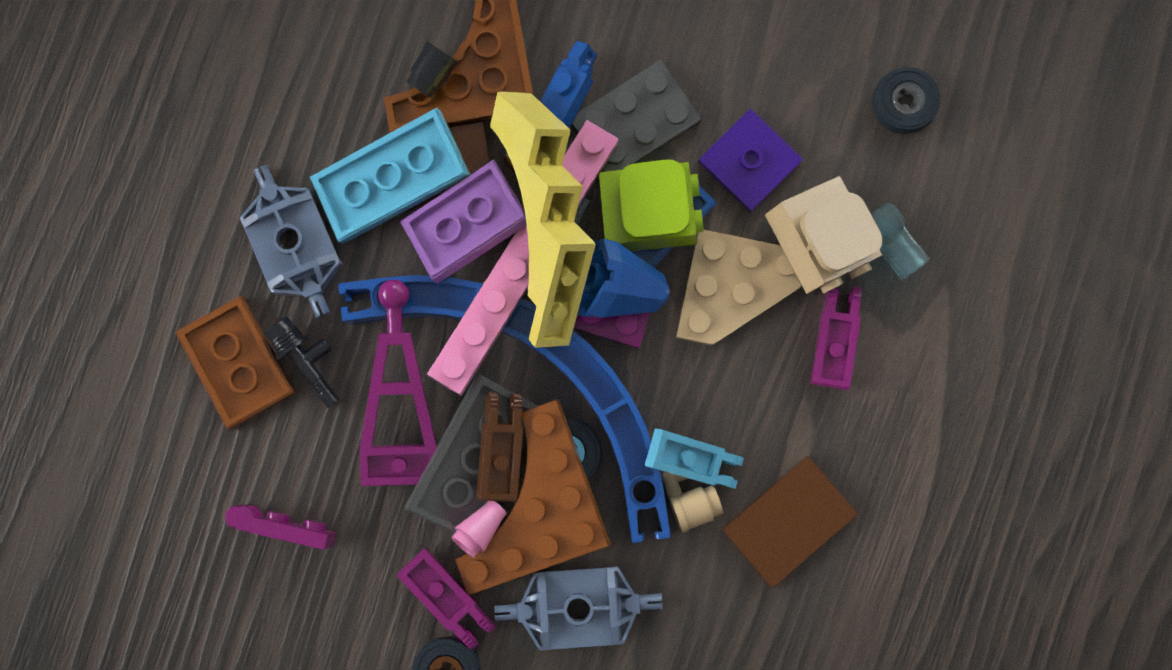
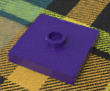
[698,108,803,213]

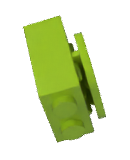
[599,160,704,252]

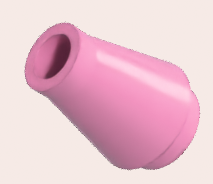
[451,501,507,558]

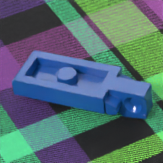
[540,41,598,128]

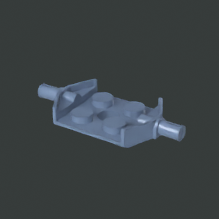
[240,165,344,319]
[495,565,663,650]

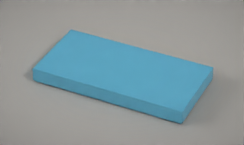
[310,108,470,244]

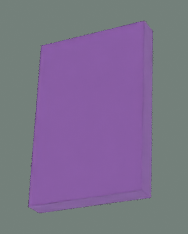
[400,160,527,284]

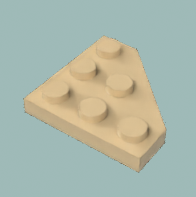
[676,230,801,346]

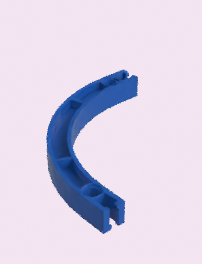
[338,275,670,543]

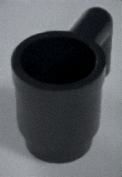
[406,41,459,98]

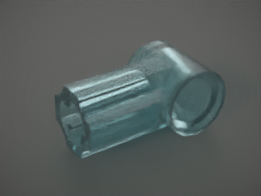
[871,202,930,280]

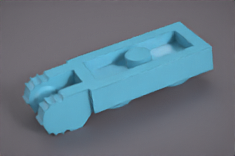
[645,428,744,489]

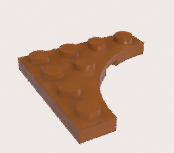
[384,0,533,133]
[455,400,611,595]

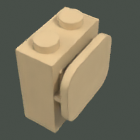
[765,176,882,294]

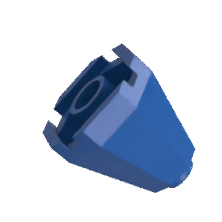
[577,238,669,318]

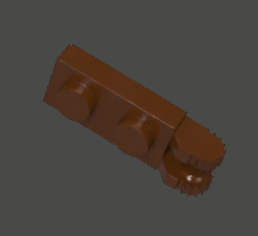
[476,392,523,502]

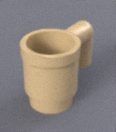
[661,472,723,533]

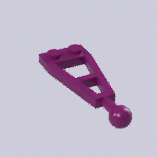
[360,279,437,486]

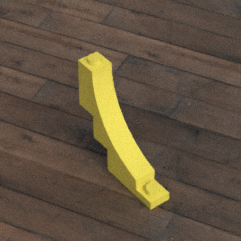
[490,92,596,348]

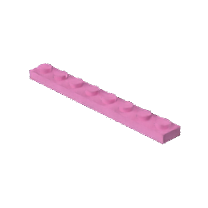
[427,120,619,396]

